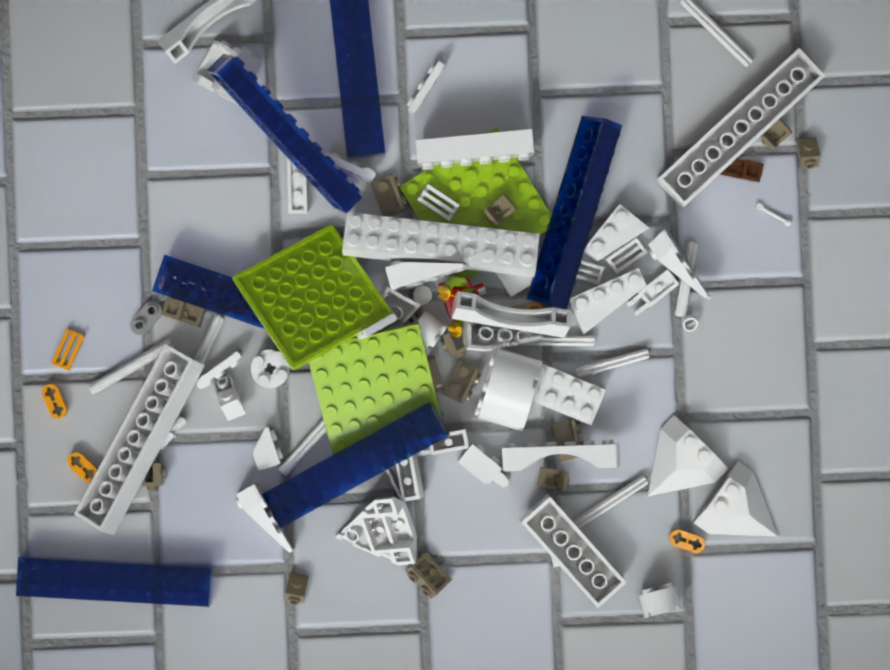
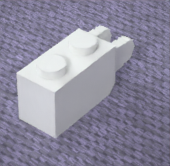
[413,429,469,456]
[458,443,509,487]

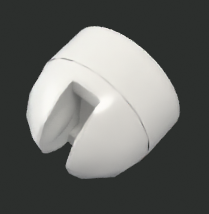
[682,315,698,332]

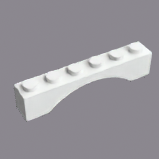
[157,0,257,64]
[451,291,571,338]
[502,440,621,471]

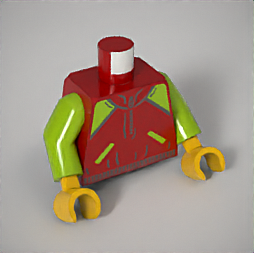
[437,276,486,337]

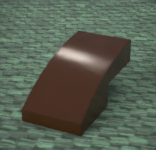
[720,158,764,183]

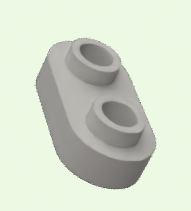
[130,301,163,335]

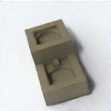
[161,297,206,328]

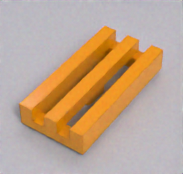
[51,328,85,371]

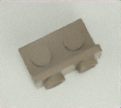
[371,174,407,217]
[442,360,481,404]
[551,419,583,462]
[405,552,452,599]

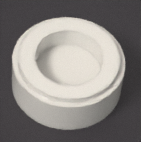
[413,286,432,305]

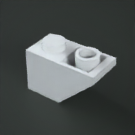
[213,374,246,421]
[253,427,284,471]

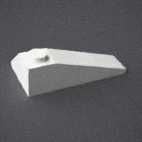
[648,230,711,300]
[385,260,468,292]
[462,321,543,351]
[235,482,294,553]

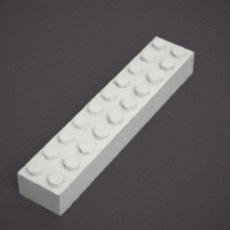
[656,48,825,208]
[342,212,540,277]
[74,344,205,535]

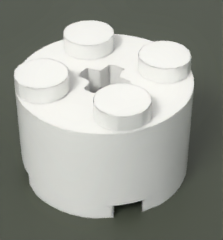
[417,312,448,357]
[251,350,290,388]
[638,583,682,618]

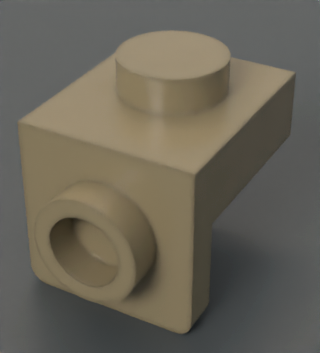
[760,118,793,150]
[797,137,820,169]
[484,193,517,226]
[440,333,467,359]
[142,462,167,490]
[537,467,569,491]
[285,572,309,605]

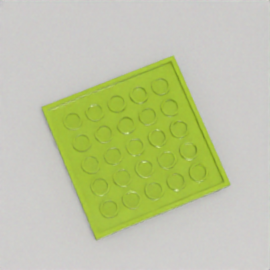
[400,127,557,278]
[232,224,393,371]
[309,323,446,458]

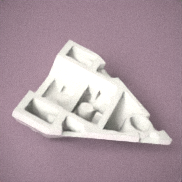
[647,415,728,496]
[693,460,778,537]
[335,497,417,565]

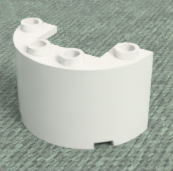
[191,40,261,105]
[475,349,543,431]

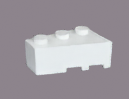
[582,204,649,262]
[373,441,424,502]

